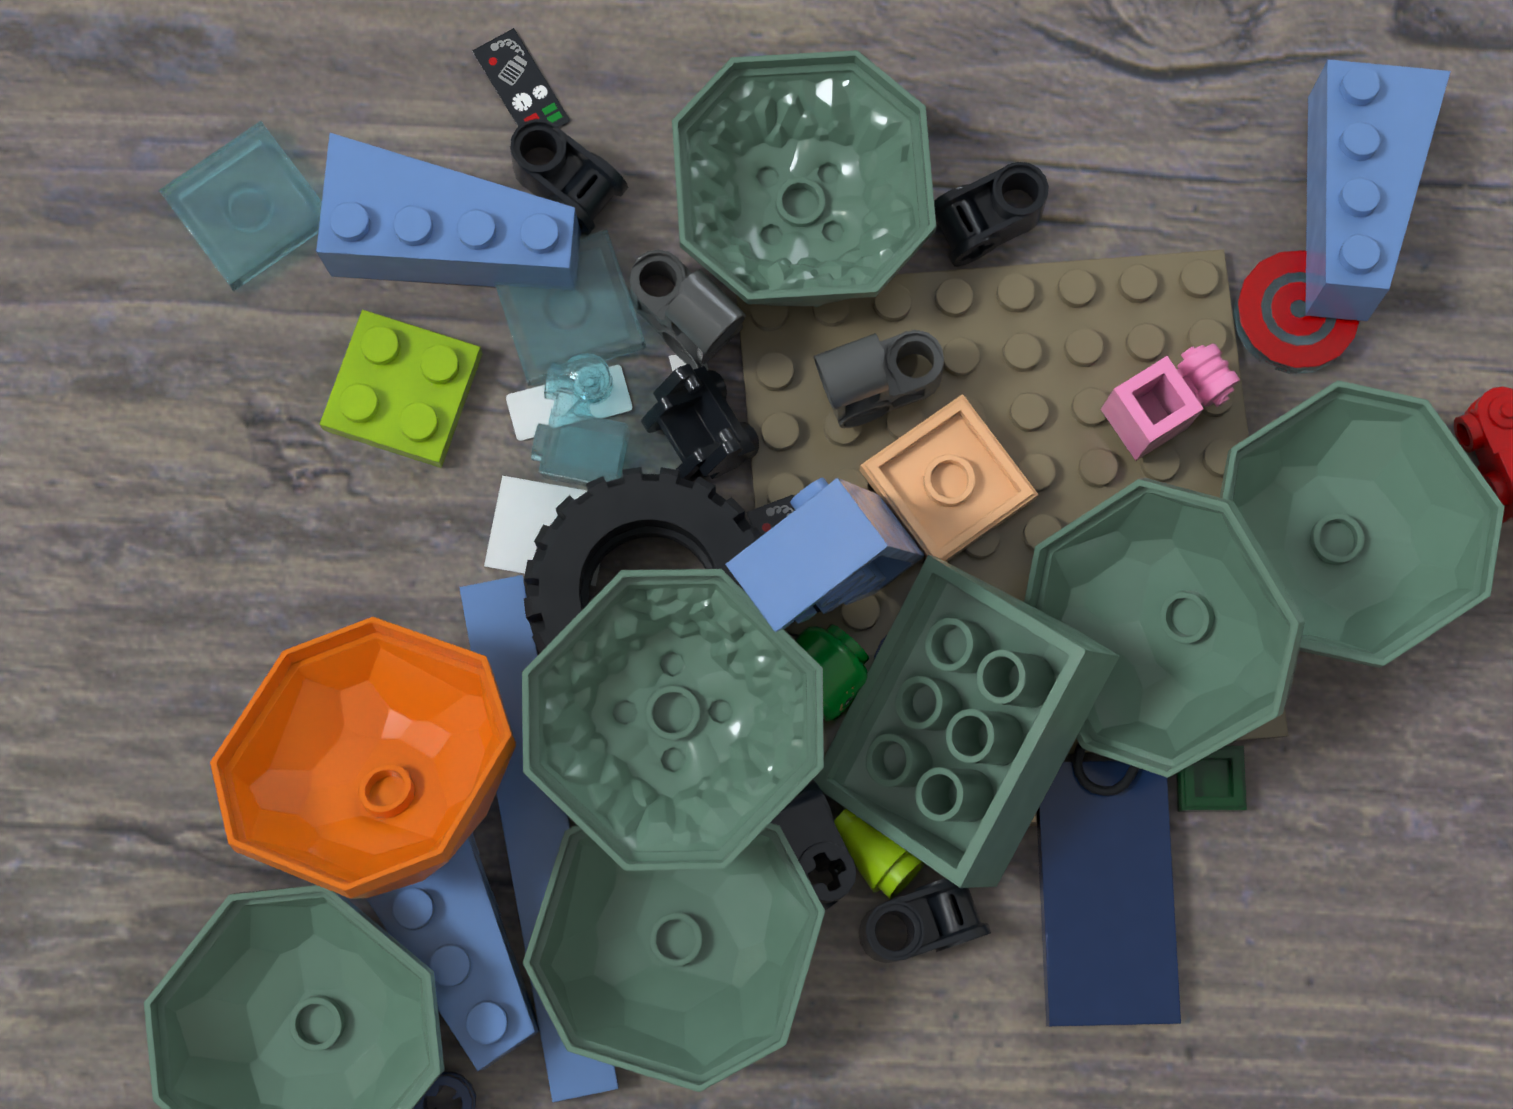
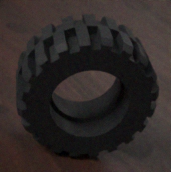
[524,467,761,653]

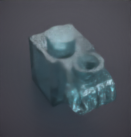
[531,353,631,487]

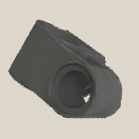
[630,250,746,369]
[814,330,944,428]

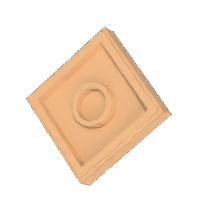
[859,394,1039,562]

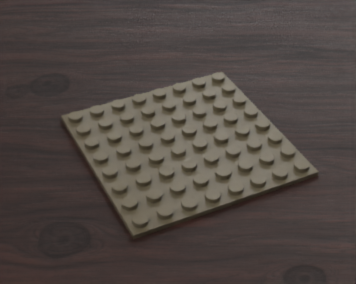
[736,249,1289,757]

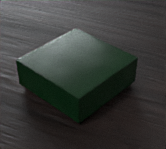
[1176,745,1247,812]

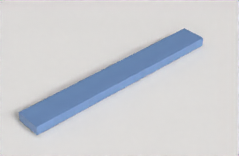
[459,575,619,1102]

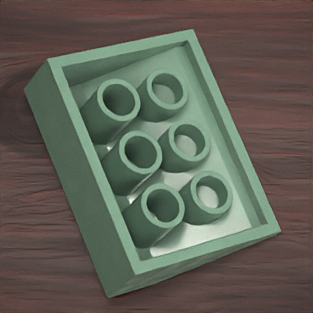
[813,555,1120,888]

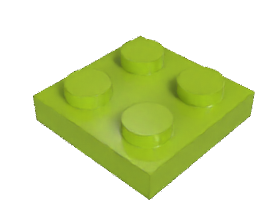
[319,309,483,468]

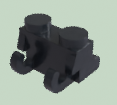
[641,364,759,481]

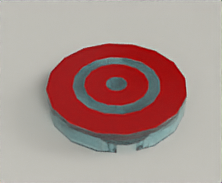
[1233,250,1360,374]

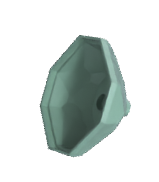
[1220,380,1504,668]
[1024,478,1305,778]
[523,823,825,1092]
[144,885,445,1109]

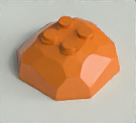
[210,617,516,899]

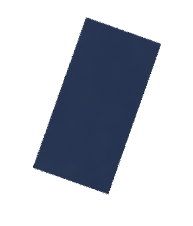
[1037,761,1181,1027]

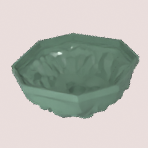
[672,50,936,308]
[522,569,824,871]

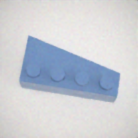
[1305,59,1451,321]
[316,133,581,292]
[725,477,925,632]
[366,833,540,1071]

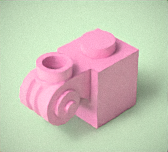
[1101,344,1240,461]

